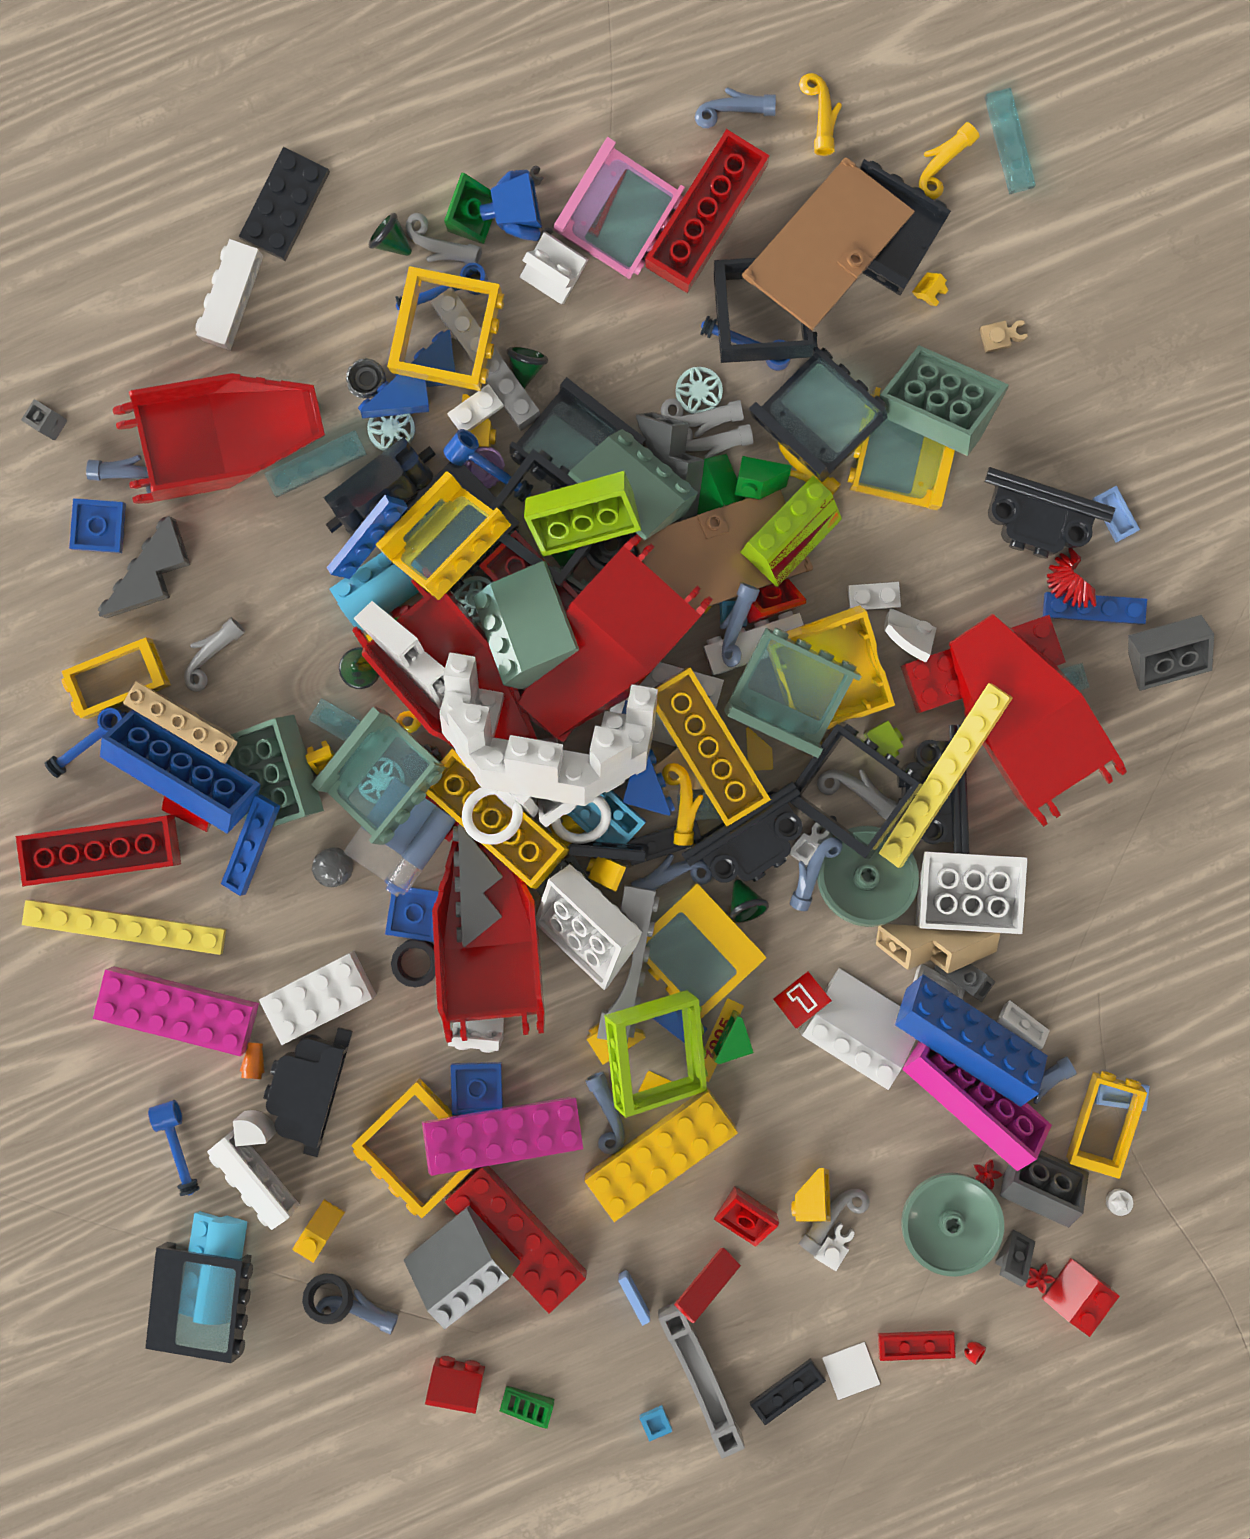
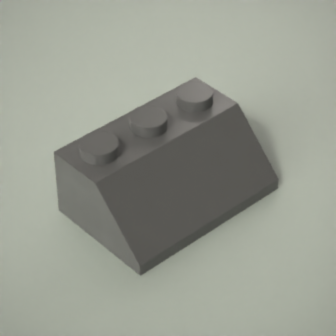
[1128,615,1214,691]
[1000,1151,1089,1228]

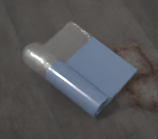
[343,778,456,897]

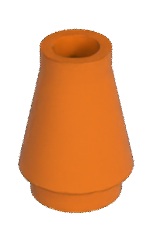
[240,1042,265,1079]

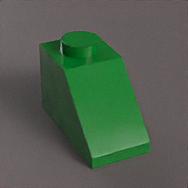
[735,456,792,500]

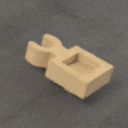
[980,320,1028,353]

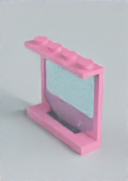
[553,137,685,279]

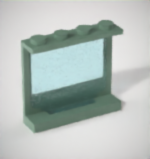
[724,627,862,758]
[311,707,446,845]

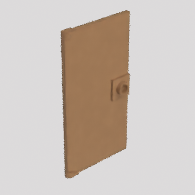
[742,157,914,331]
[636,490,813,610]

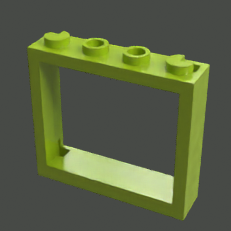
[604,990,708,1118]

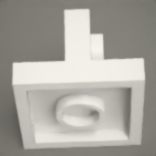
[520,232,589,304]

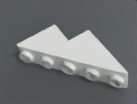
[354,601,446,709]

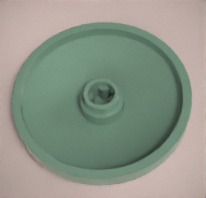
[817,826,919,927]
[901,1173,1004,1277]

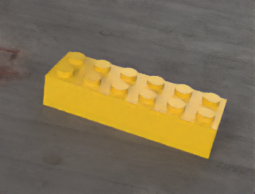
[654,666,771,826]
[426,749,570,889]
[585,1087,738,1222]

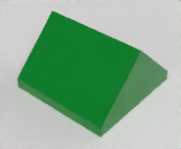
[444,173,493,244]
[697,454,745,515]
[711,1010,754,1064]

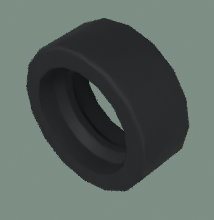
[391,939,436,988]
[302,1273,354,1324]

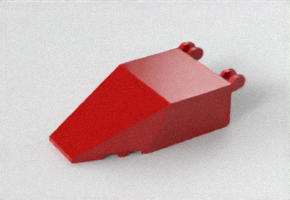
[112,373,325,504]
[518,534,713,739]
[352,568,537,748]
[949,614,1127,827]
[432,840,545,1043]

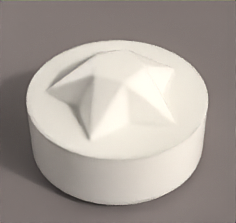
[1106,1189,1133,1216]

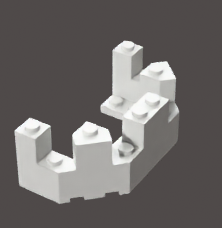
[440,653,658,806]

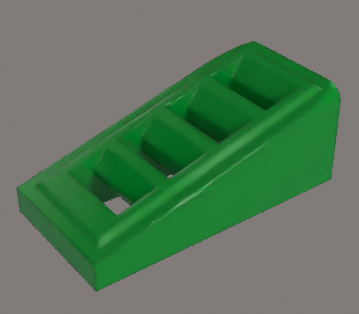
[499,1385,555,1429]

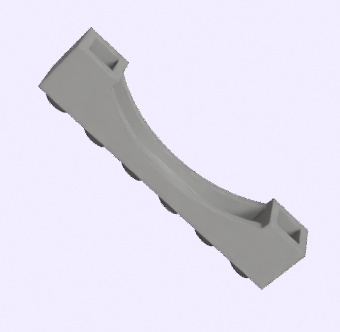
[431,287,540,431]
[597,885,659,1043]
[658,1302,745,1459]

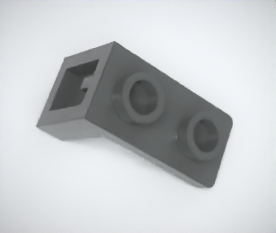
[934,964,995,1002]

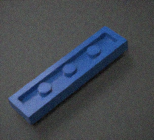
[327,495,408,579]
[1043,592,1147,625]
[221,794,280,896]

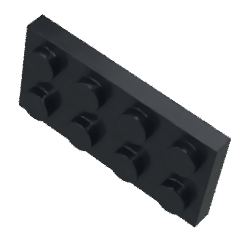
[239,147,330,262]

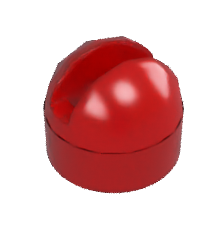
[964,1342,986,1365]

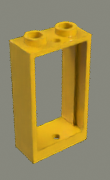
[61,637,171,719]
[1066,1071,1147,1179]

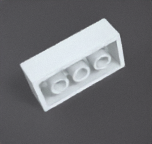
[259,951,376,1045]

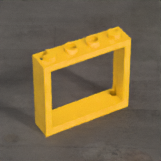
[387,266,505,391]
[351,1078,474,1218]

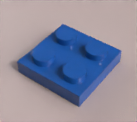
[69,498,126,553]
[385,884,439,942]
[451,1062,503,1115]

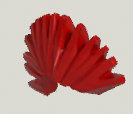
[1047,548,1096,608]

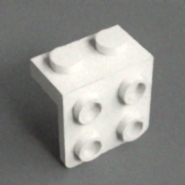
[448,1018,504,1053]

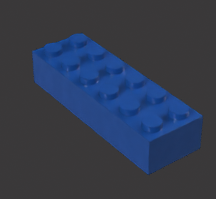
[100,709,261,834]
[895,974,1048,1107]

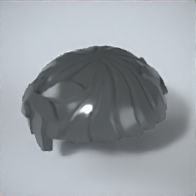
[346,358,386,399]
[312,848,354,888]

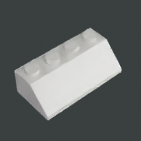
[207,1129,300,1230]

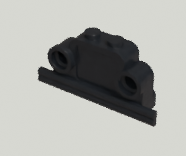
[323,437,436,536]
[984,467,1115,559]
[897,725,970,854]
[682,781,803,883]
[263,1027,353,1157]

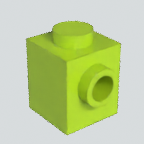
[863,721,904,757]

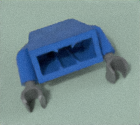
[480,166,553,242]

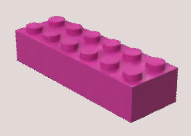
[93,966,259,1056]
[902,1041,1052,1171]
[422,1097,583,1176]

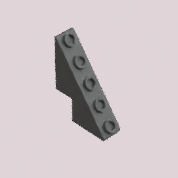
[636,412,704,523]
[98,516,191,618]
[453,824,503,947]

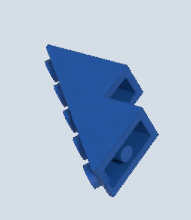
[358,330,455,419]
[622,700,675,816]

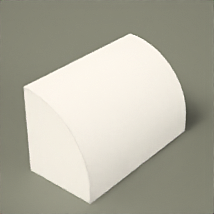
[233,1110,277,1146]

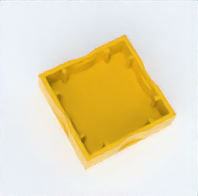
[767,605,895,729]

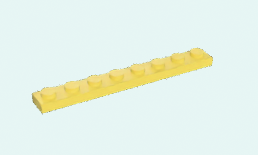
[879,683,1013,868]
[22,900,226,955]

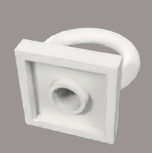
[462,787,539,845]
[538,795,611,844]

